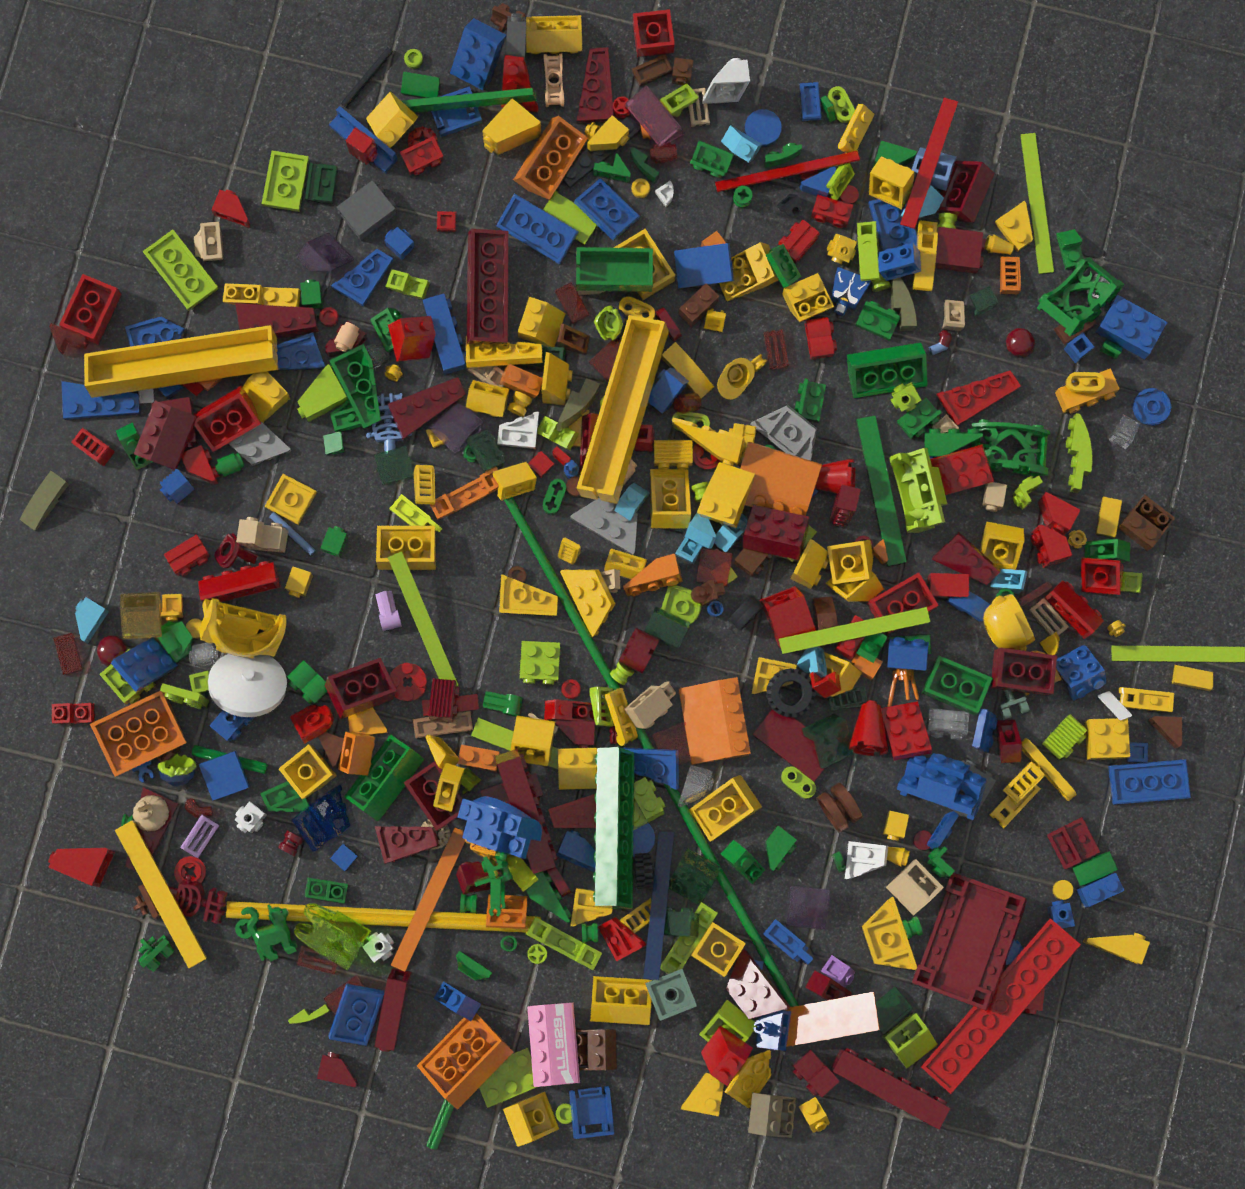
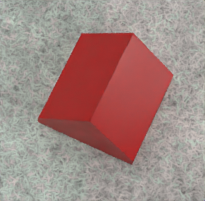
[1081,558,1124,595]

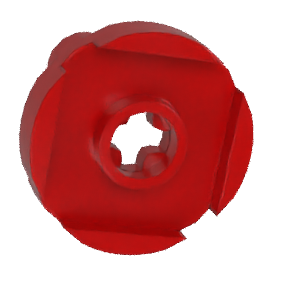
[390,663,427,702]

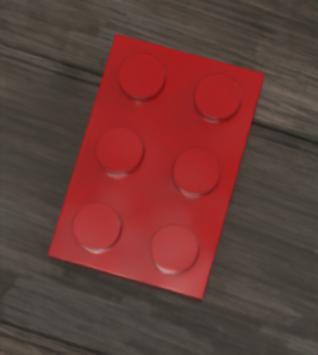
[930,444,994,495]
[881,701,932,761]

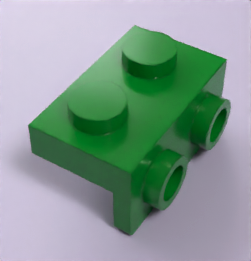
[690,140,734,178]
[927,846,955,878]

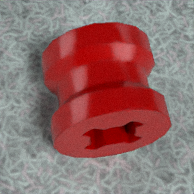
[613,97,631,119]

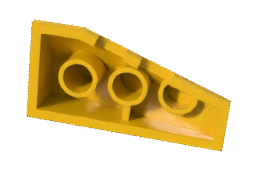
[672,418,746,467]

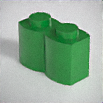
[287,660,328,705]

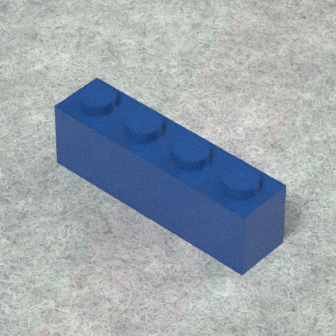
[423,294,466,375]

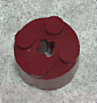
[619,628,660,673]

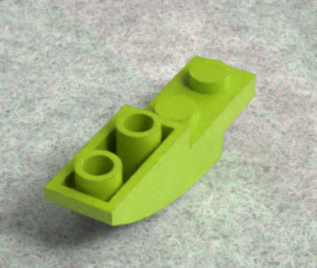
[1066,413,1092,493]

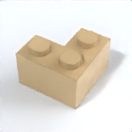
[236,517,288,553]

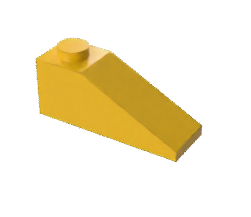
[1083,933,1150,964]

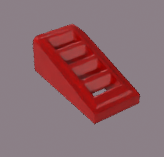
[71,427,115,466]

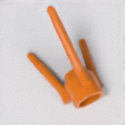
[887,668,919,707]

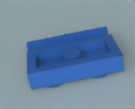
[972,709,997,753]

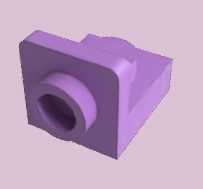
[821,955,855,987]

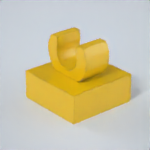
[704,308,726,332]

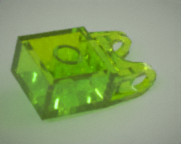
[294,903,371,971]

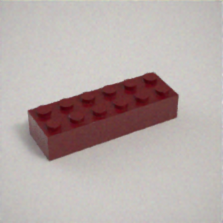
[495,749,557,874]
[830,1048,950,1130]

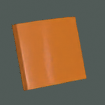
[486,894,528,929]

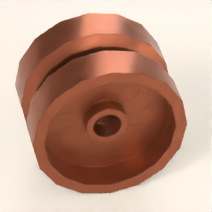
[816,782,863,833]

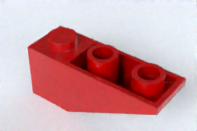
[544,699,606,722]

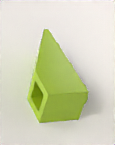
[857,221,880,281]

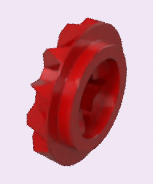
[408,126,438,147]
[692,444,721,470]
[174,856,206,884]

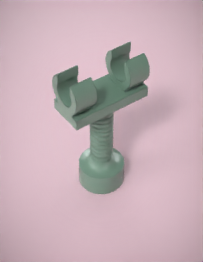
[998,690,1030,720]

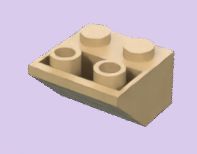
[886,859,944,915]

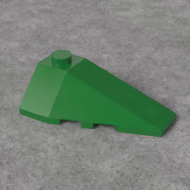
[329,344,381,429]

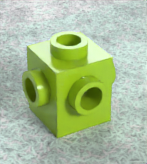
[891,382,921,412]

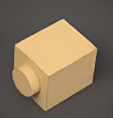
[981,482,1007,512]

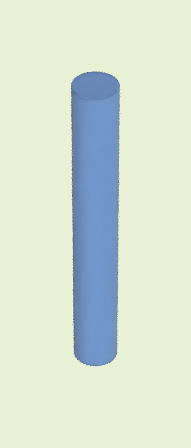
[269,512,316,556]

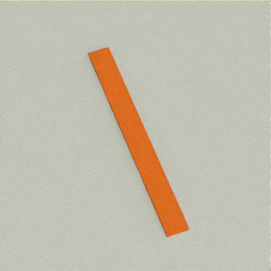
[391,828,465,972]

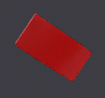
[52,703,94,724]

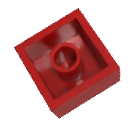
[633,9,675,57]

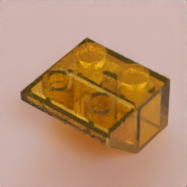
[120,592,162,639]

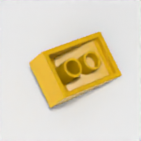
[542,352,573,405]
[697,462,756,528]
[650,469,691,528]
[689,775,762,842]

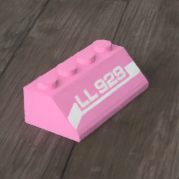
[527,1003,580,1087]

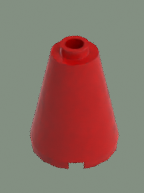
[815,459,856,494]
[849,700,888,756]

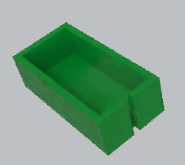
[576,247,653,292]

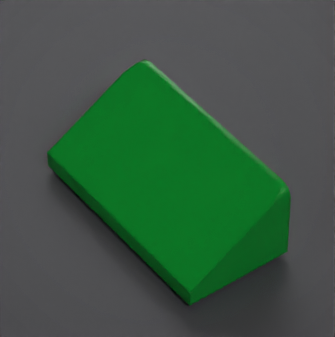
[401,72,441,98]

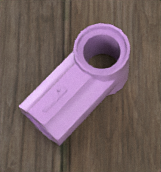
[375,591,402,631]

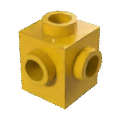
[827,234,857,264]

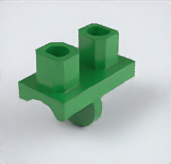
[138,934,174,972]

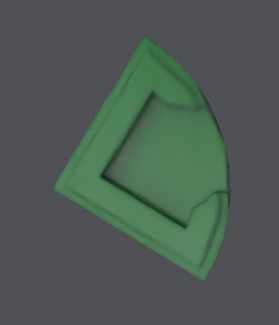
[820,95,836,122]
[832,851,846,873]

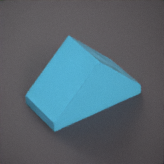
[685,513,716,549]
[990,569,1027,594]

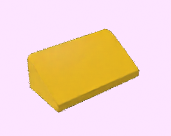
[604,549,647,579]
[1172,665,1213,691]

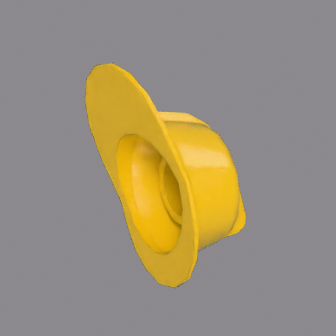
[717,358,755,400]

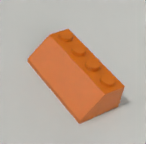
[513,116,588,200]

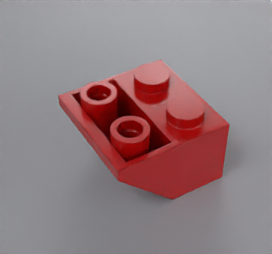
[1030,525,1072,568]

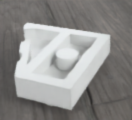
[497,412,539,449]
[845,841,888,879]

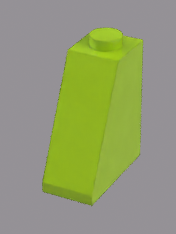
[297,364,348,422]

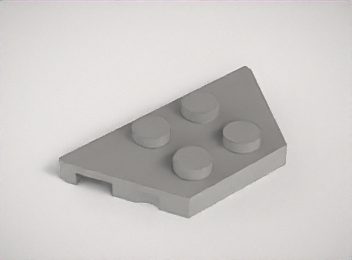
[750,405,817,461]
[228,422,292,466]
[570,498,638,555]

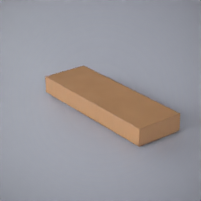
[413,711,473,739]

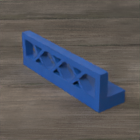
[329,106,398,174]

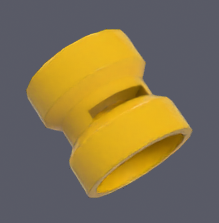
[507,391,532,417]

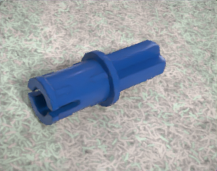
[564,460,579,479]

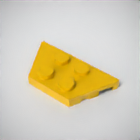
[560,569,615,637]
[862,897,917,970]

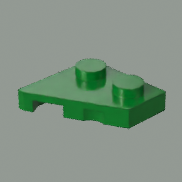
[260,781,312,813]

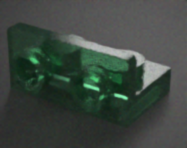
[466,429,506,473]

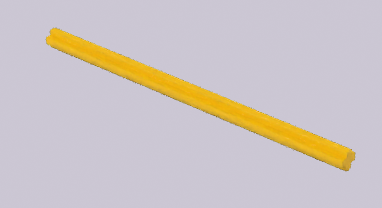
[226,901,541,933]

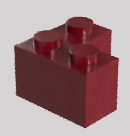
[792,1050,840,1097]

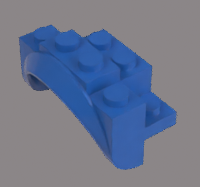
[897,753,987,820]
[458,796,542,859]

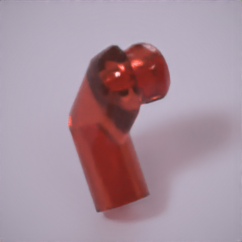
[185,798,213,818]

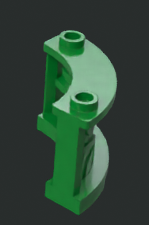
[1037,257,1125,336]
[972,419,1050,477]

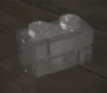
[927,708,969,740]

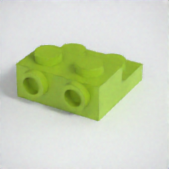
[520,641,560,685]
[100,649,155,705]
[633,777,665,831]

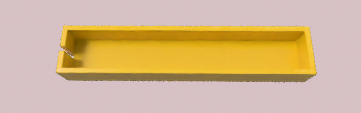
[577,315,669,504]
[84,325,278,398]

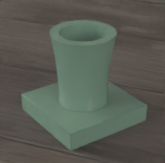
[645,969,697,1021]

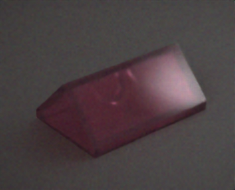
[625,85,685,147]

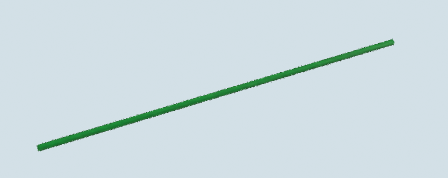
[480,453,799,1007]

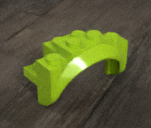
[889,448,947,533]

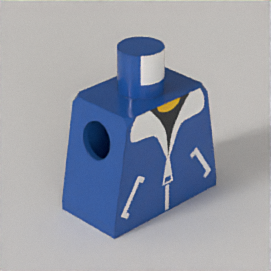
[830,267,871,316]

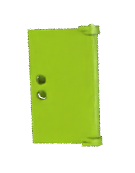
[543,191,598,245]

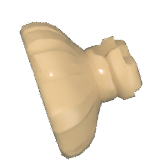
[133,795,169,832]

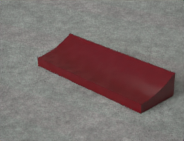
[467,229,508,344]

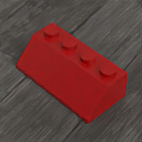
[198,561,281,602]

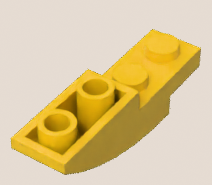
[913,220,938,291]
[223,284,301,307]

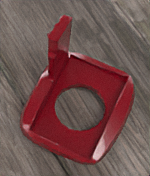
[214,533,258,568]

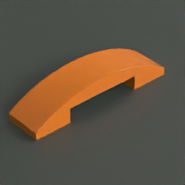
[430,467,499,519]

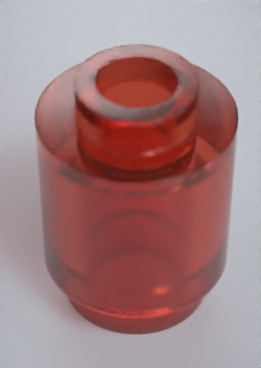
[650,142,677,163]
[673,392,701,414]

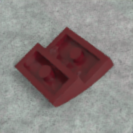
[1047,817,1101,870]

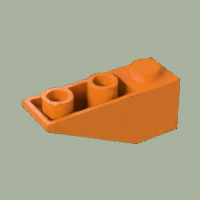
[623,554,683,596]

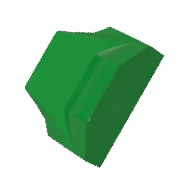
[154,621,193,663]
[456,951,493,981]

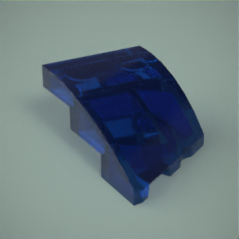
[292,785,350,852]

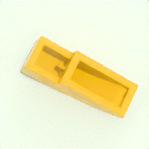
[661,342,714,400]

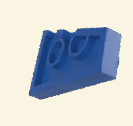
[331,249,393,307]
[276,332,325,370]
[623,748,679,790]

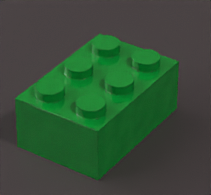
[921,655,992,716]

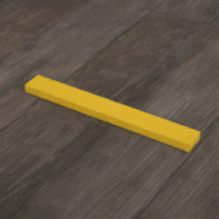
[115,821,207,968]

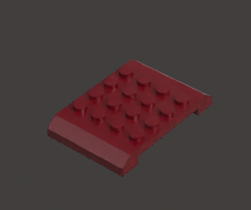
[912,873,1027,1011]

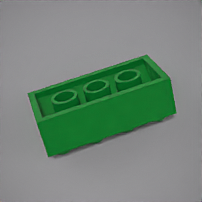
[847,342,928,398]
[344,734,424,822]

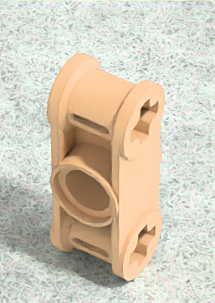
[544,54,564,107]

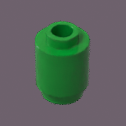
[215,453,245,477]

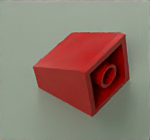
[760,586,816,648]
[48,848,116,887]

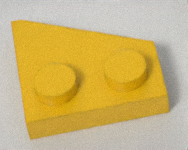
[995,201,1033,252]
[751,657,797,694]
[570,888,612,926]
[681,1073,724,1116]

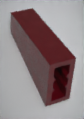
[374,968,412,1052]

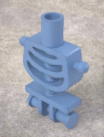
[366,393,412,456]

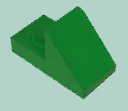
[593,153,631,183]
[1056,229,1084,269]
[856,633,887,663]

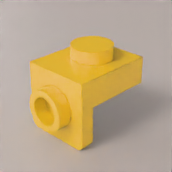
[161,594,183,621]
[798,1097,830,1133]

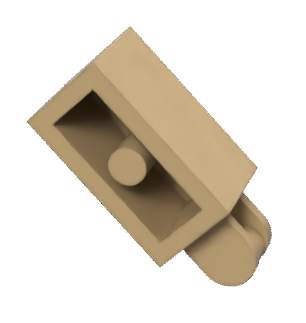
[624,681,676,729]

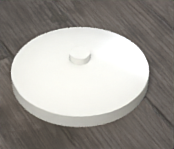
[208,654,287,717]

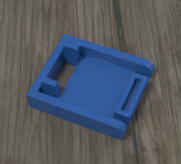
[431,86,482,137]
[569,1086,614,1139]

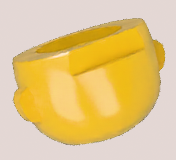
[983,594,1035,651]

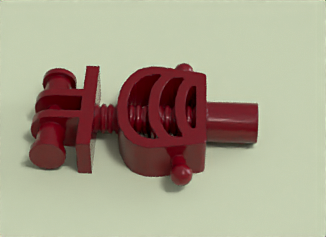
[169,875,228,924]

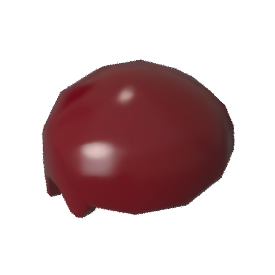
[1005,328,1035,357]
[97,635,127,667]

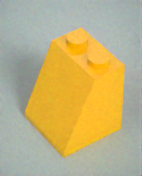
[482,98,541,155]

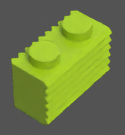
[1042,714,1087,759]

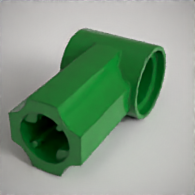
[483,691,523,717]

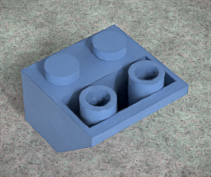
[912,147,956,191]

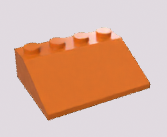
[740,442,822,516]
[678,677,751,765]
[90,691,186,777]
[417,1013,514,1110]

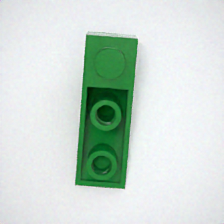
[925,428,983,456]
[526,871,571,923]

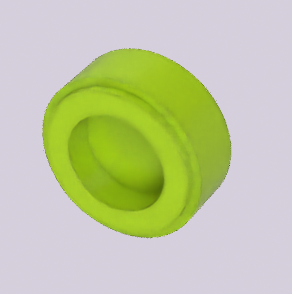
[404,49,423,69]
[556,1103,572,1124]

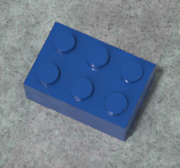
[450,18,507,90]
[1096,295,1167,360]

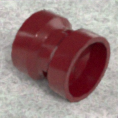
[278,830,304,857]

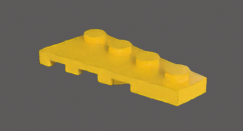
[466,336,543,368]

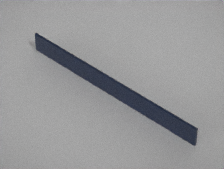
[643,831,674,980]

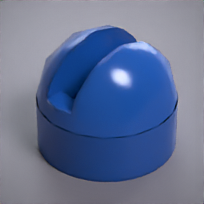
[707,601,723,617]

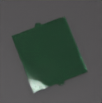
[374,446,414,485]

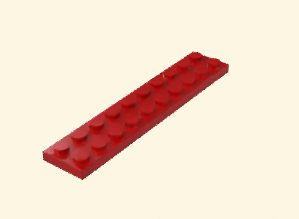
[921,918,1081,1094]

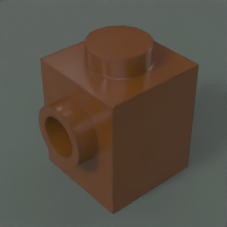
[672,58,693,86]

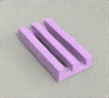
[180,815,219,858]

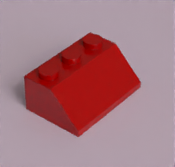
[193,386,261,452]
[1045,580,1104,639]

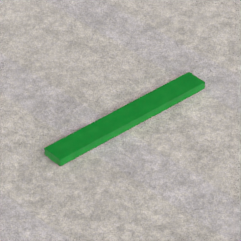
[402,88,537,113]
[856,416,907,567]

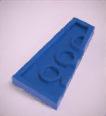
[61,381,141,420]

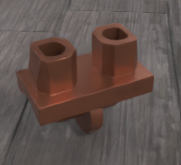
[490,3,525,33]
[691,580,725,607]
[133,884,161,919]

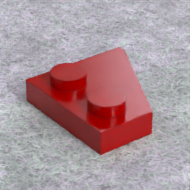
[598,917,647,962]

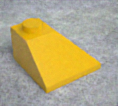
[826,572,884,602]
[809,652,862,697]

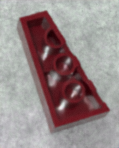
[235,303,319,339]

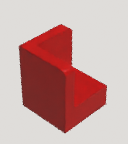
[810,671,841,698]

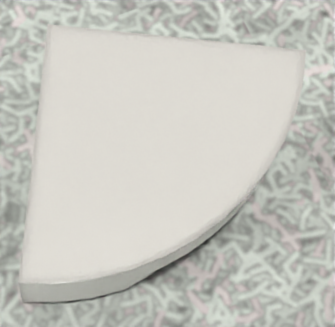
[655,181,674,207]

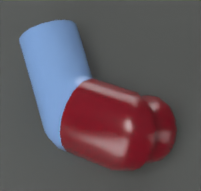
[929,330,952,355]

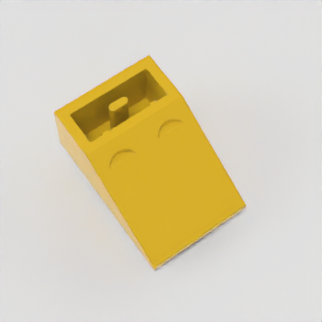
[719,242,779,301]

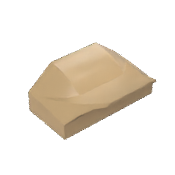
[194,222,223,261]

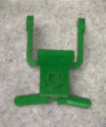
[475,852,513,916]

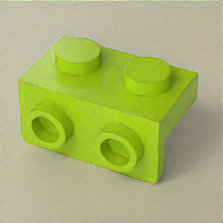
[1013,476,1043,510]

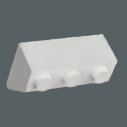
[702,58,750,104]

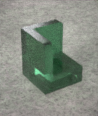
[970,286,998,316]

